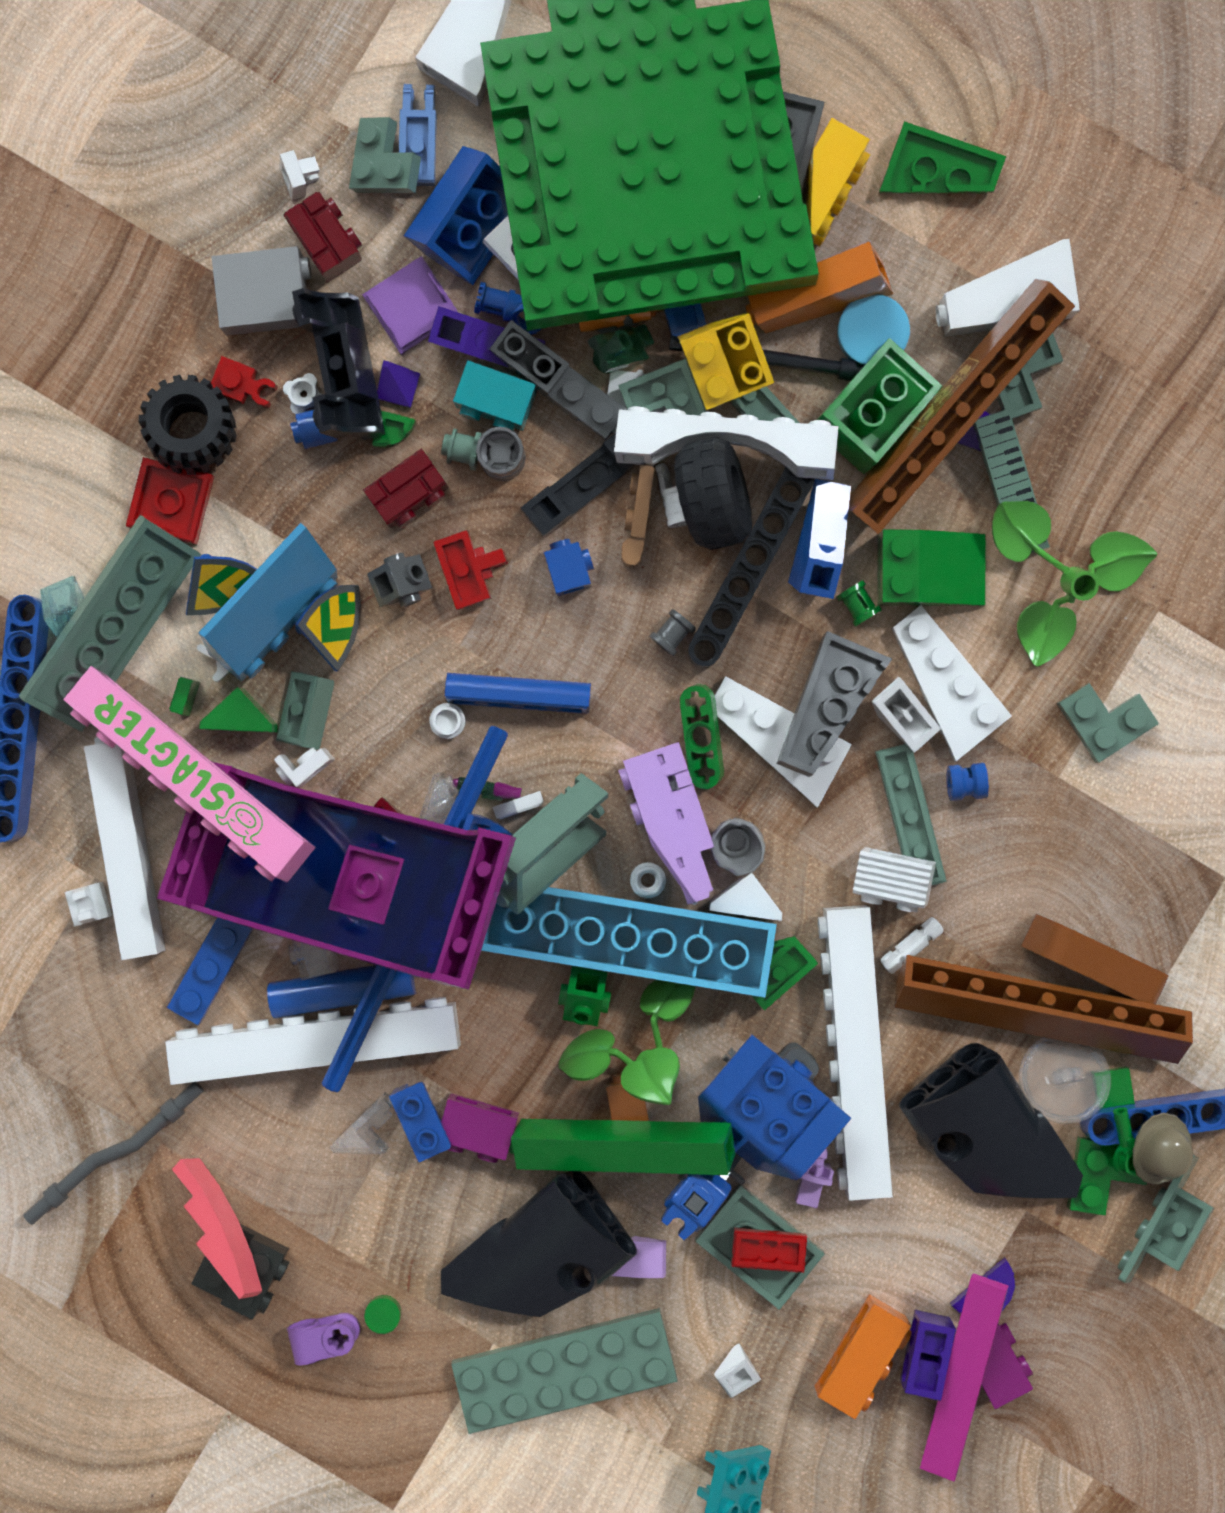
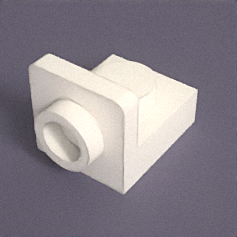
[274,747,335,787]

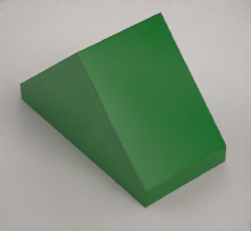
[199,687,278,733]

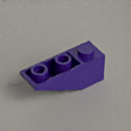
[428,306,546,367]

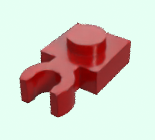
[211,356,278,408]

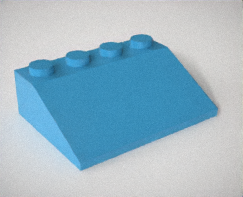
[198,523,338,682]

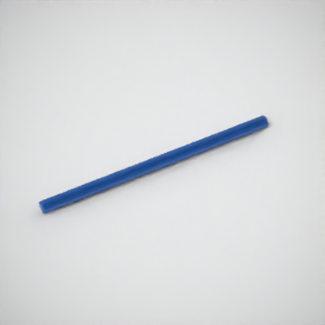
[322,726,508,1092]

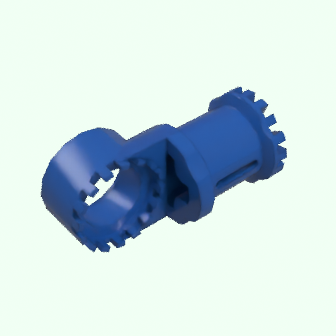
[474,282,541,335]

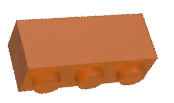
[815,1294,911,1419]

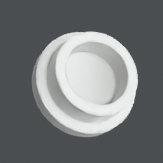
[429,703,466,739]

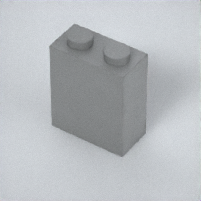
[211,246,312,336]

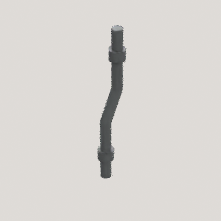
[23,1082,204,1225]

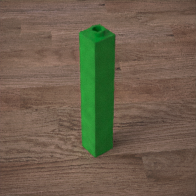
[509,1118,735,1175]

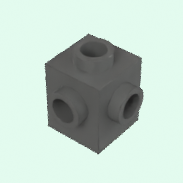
[367,553,432,608]

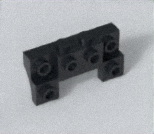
[292,288,386,440]

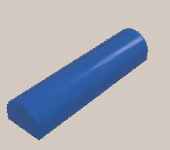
[444,673,591,714]
[267,959,416,1019]

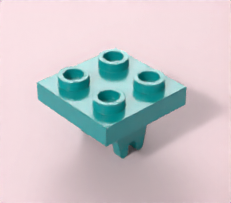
[697,1445,771,1513]

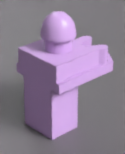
[795,1148,834,1208]

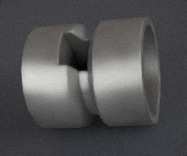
[476,427,526,481]

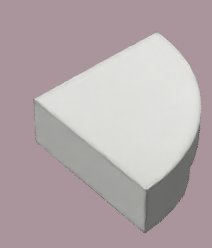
[493,791,544,820]

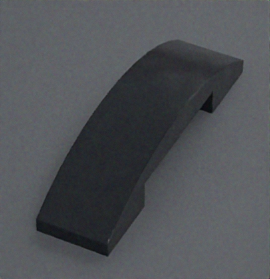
[520,433,637,537]

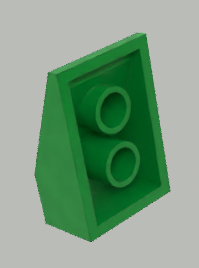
[817,338,943,474]
[877,529,986,606]

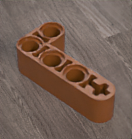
[1021,914,1169,1004]

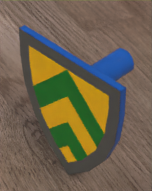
[186,554,257,616]
[295,585,361,672]

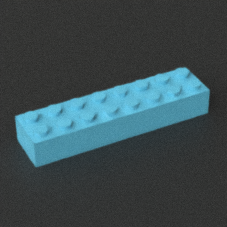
[481,887,777,998]

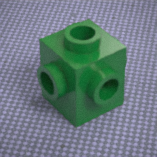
[558,966,611,1027]

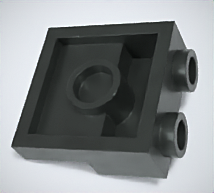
[191,1224,290,1320]

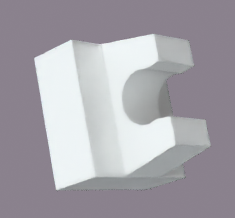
[280,150,320,200]
[65,882,112,927]

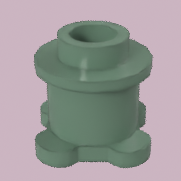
[441,428,482,471]

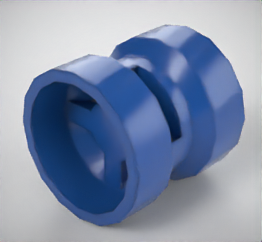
[946,763,989,801]

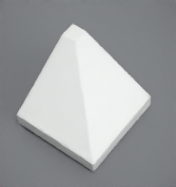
[714,1343,761,1398]

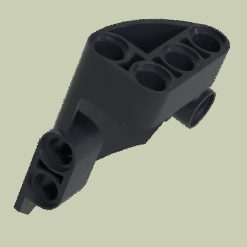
[899,1043,1083,1198]

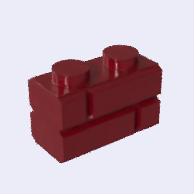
[283,191,363,282]
[363,448,449,529]

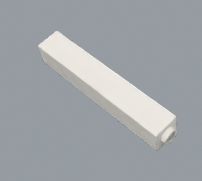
[84,737,166,960]

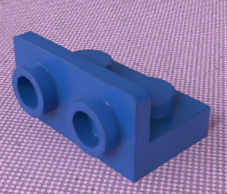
[389,1082,451,1162]

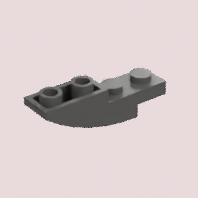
[489,320,627,441]

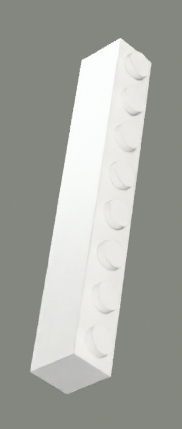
[818,905,893,1201]
[165,997,461,1085]

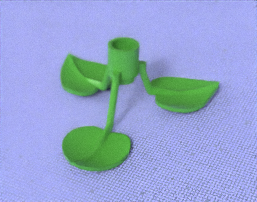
[992,501,1157,666]
[558,980,696,1105]

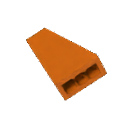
[745,242,893,333]

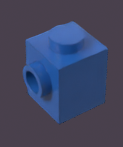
[544,539,594,597]

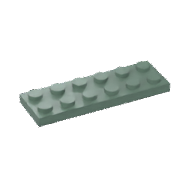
[19,515,201,732]
[451,1308,678,1434]

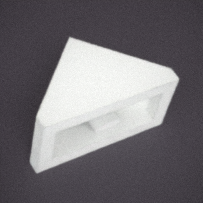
[872,677,941,753]
[708,872,783,921]

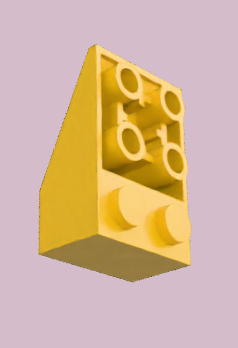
[806,118,871,247]

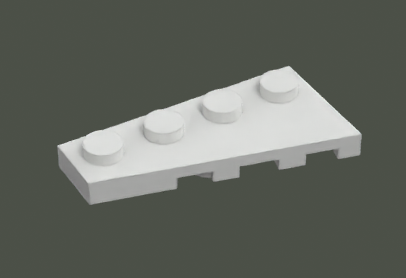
[891,605,1012,761]
[715,676,852,808]

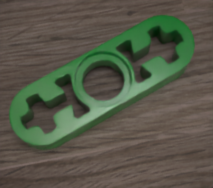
[680,684,724,789]

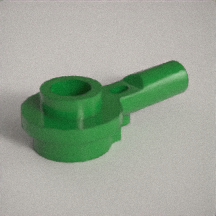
[1113,1107,1138,1177]

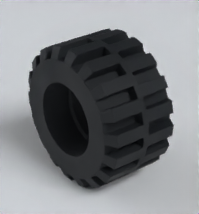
[139,374,237,475]

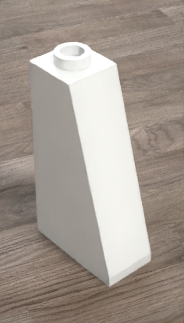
[415,0,511,107]
[936,239,1080,337]

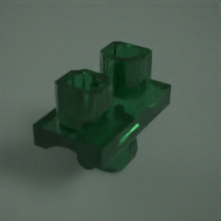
[587,324,654,374]

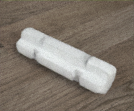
[880,917,943,974]

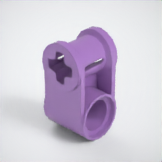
[287,1313,360,1365]

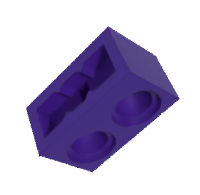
[900,1310,956,1401]

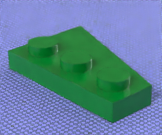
[879,121,1006,193]

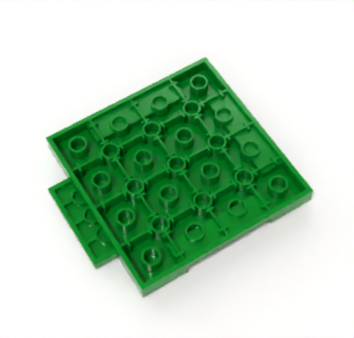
[480,0,819,331]

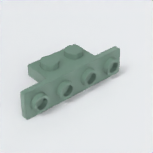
[1117,1154,1215,1283]

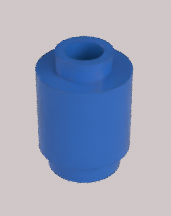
[290,409,338,449]

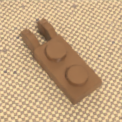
[621,465,655,568]

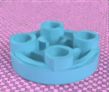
[837,294,910,366]

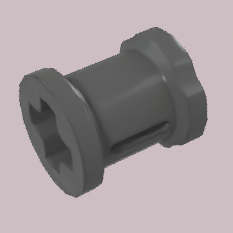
[649,609,696,657]

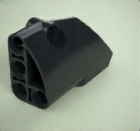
[441,1171,637,1317]

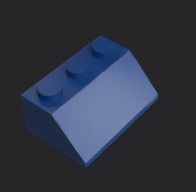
[404,146,508,285]

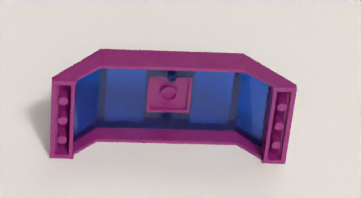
[157,761,516,990]

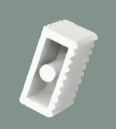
[853,847,936,912]

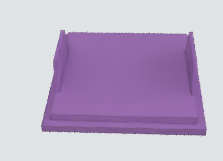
[362,256,459,355]

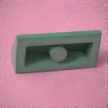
[276,671,334,750]

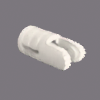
[655,463,687,528]

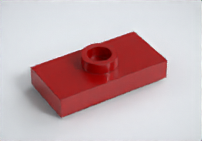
[731,1228,807,1273]

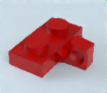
[433,530,508,610]

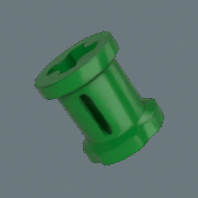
[836,580,882,627]

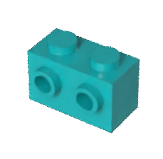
[453,360,537,431]

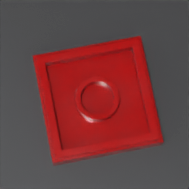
[126,457,215,545]

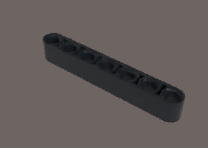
[688,467,815,668]

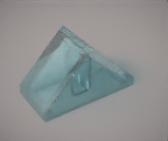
[40,576,84,638]

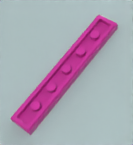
[920,1273,1009,1482]

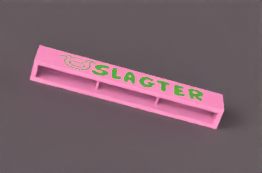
[63,666,316,883]

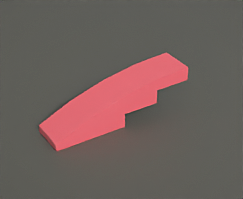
[172,1158,262,1299]

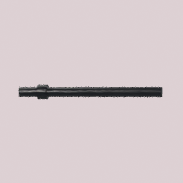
[669,335,863,381]

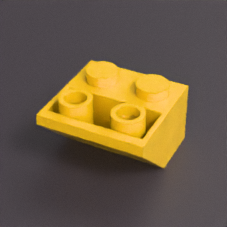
[677,313,775,410]

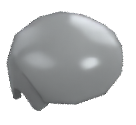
[710,818,766,876]

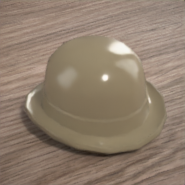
[1133,1113,1193,1184]

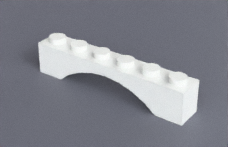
[614,406,838,480]

